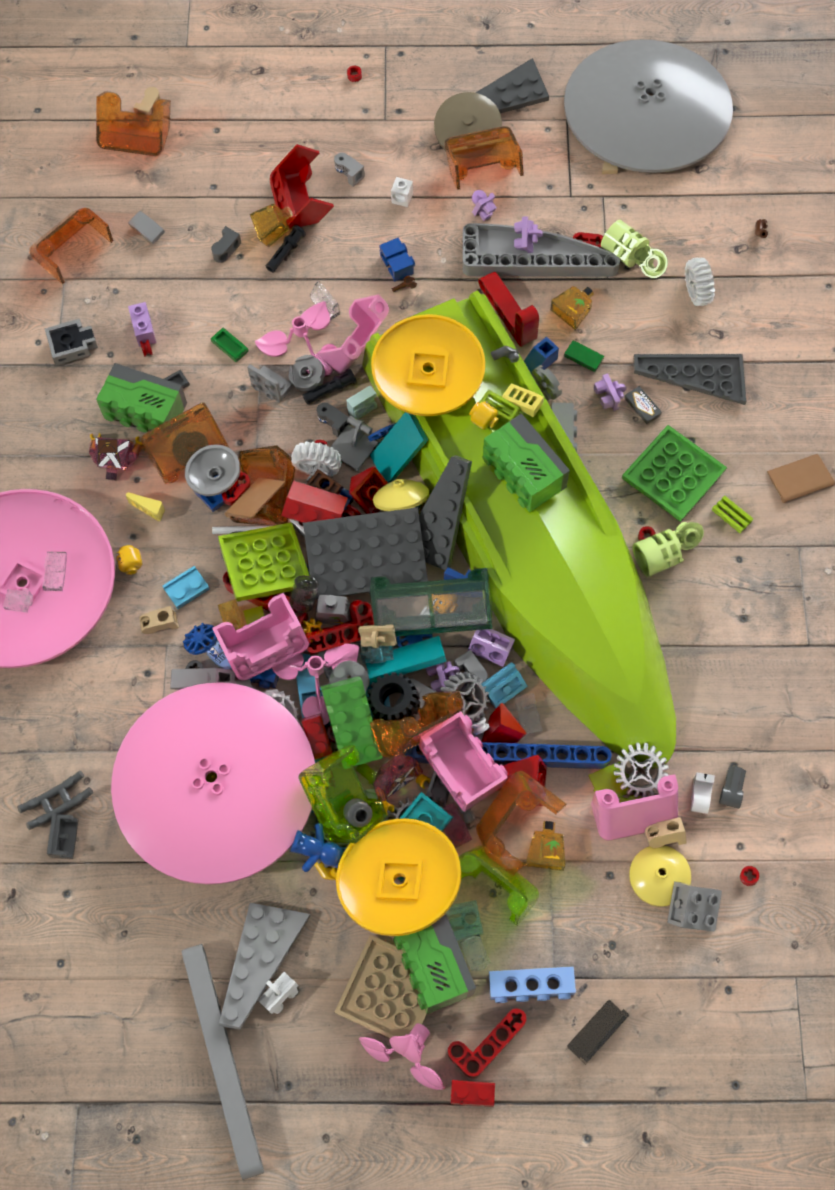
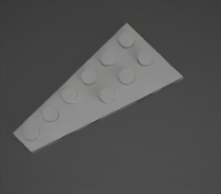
[219,903,311,1030]

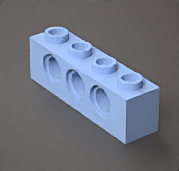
[489,967,576,1003]

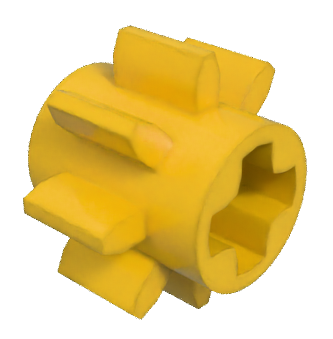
[302,618,322,643]

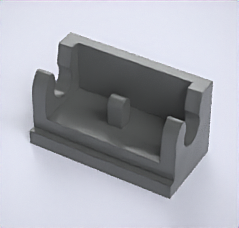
[426,771,450,807]
[47,814,79,859]

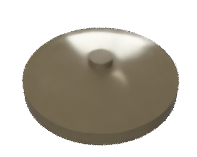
[434,92,502,159]

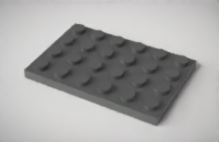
[303,507,428,600]

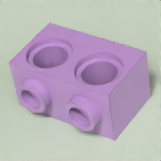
[128,302,156,347]
[468,624,515,667]

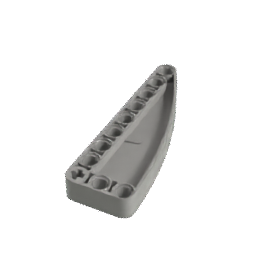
[462,223,620,277]

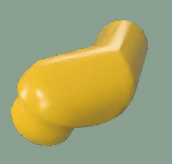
[314,862,337,880]

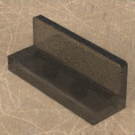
[567,1000,629,1065]

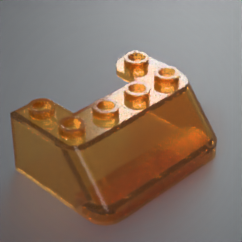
[96,91,171,156]

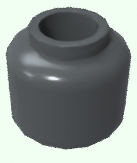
[343,799,372,827]

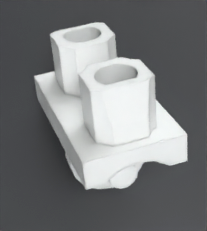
[258,972,299,1014]

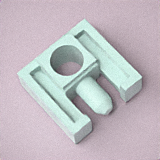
[347,386,377,419]

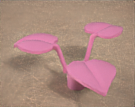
[255,301,334,376]
[272,644,359,725]
[359,1023,446,1090]

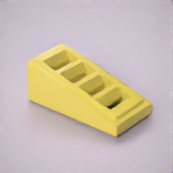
[502,383,544,417]
[126,492,165,522]

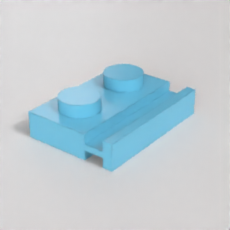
[162,566,210,609]
[481,662,528,708]

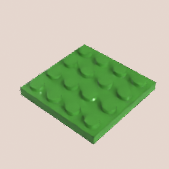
[622,425,727,522]

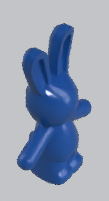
[290,823,347,872]

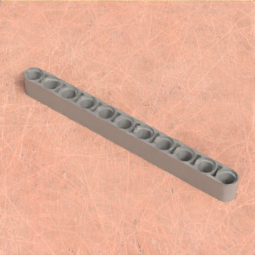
[182,944,264,1180]

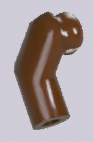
[755,219,768,238]

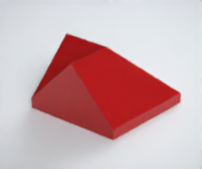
[349,466,388,514]

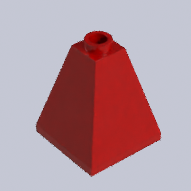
[498,755,547,806]

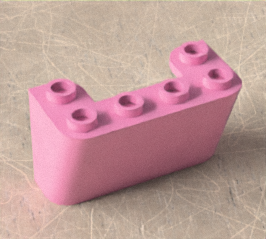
[318,294,389,374]

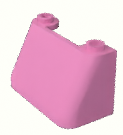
[591,774,678,840]

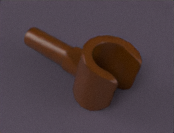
[391,275,417,292]

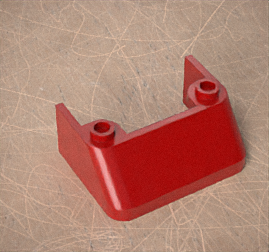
[270,144,334,229]

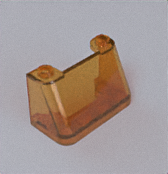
[140,402,229,484]
[230,445,295,526]
[370,691,463,757]

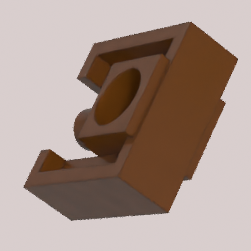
[306,469,343,495]

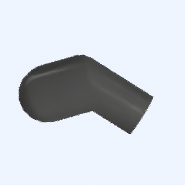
[491,346,520,363]

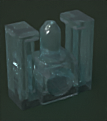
[361,646,394,664]
[446,900,483,940]

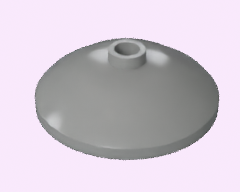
[185,445,240,496]

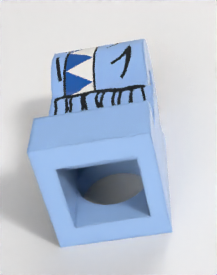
[206,641,233,670]

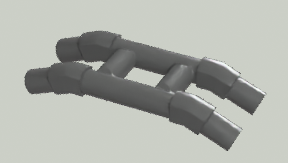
[17,771,93,830]

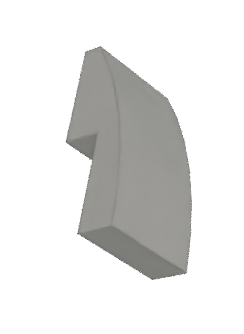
[128,211,165,244]

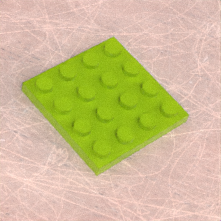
[218,522,311,602]

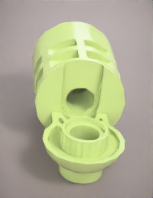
[601,220,668,278]
[633,522,704,577]

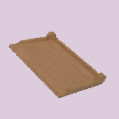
[767,453,835,503]
[225,477,285,519]

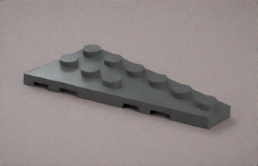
[475,58,549,114]
[633,354,747,405]

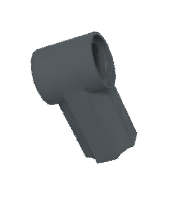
[719,766,746,809]

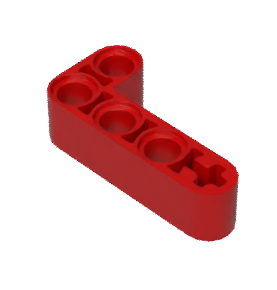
[305,600,376,653]
[448,1008,527,1078]

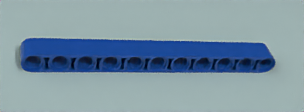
[393,740,612,769]

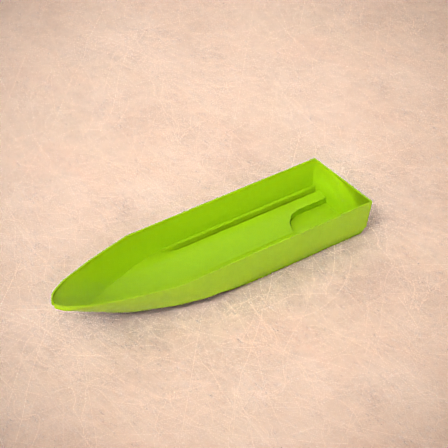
[362,291,676,769]

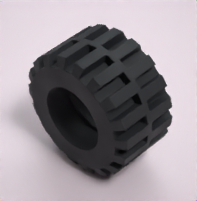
[367,672,420,727]

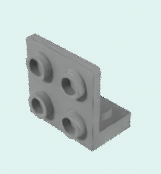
[247,364,293,403]
[667,881,722,932]

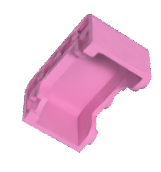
[212,593,309,681]
[419,711,508,812]

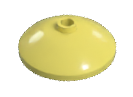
[373,479,430,511]
[629,845,691,907]

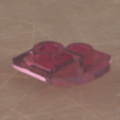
[442,802,472,848]

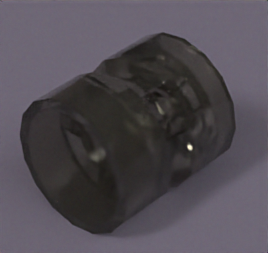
[289,575,319,612]

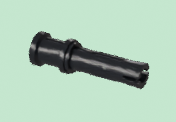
[265,225,306,273]
[302,368,357,405]

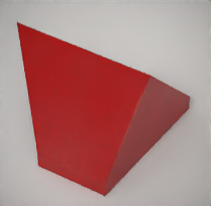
[481,703,527,743]

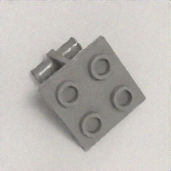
[331,415,378,471]

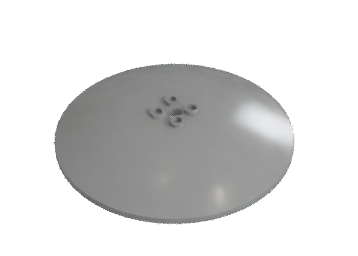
[564,39,733,173]

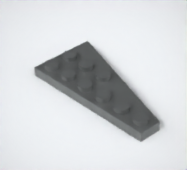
[419,455,472,570]

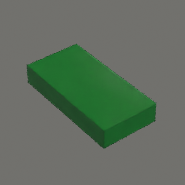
[210,327,249,362]
[564,340,604,372]

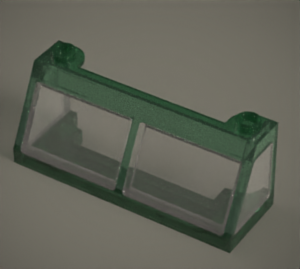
[370,568,493,636]

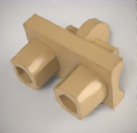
[358,624,397,648]

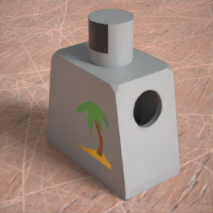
[315,595,351,625]

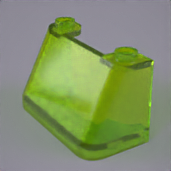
[298,745,387,843]
[459,845,539,926]

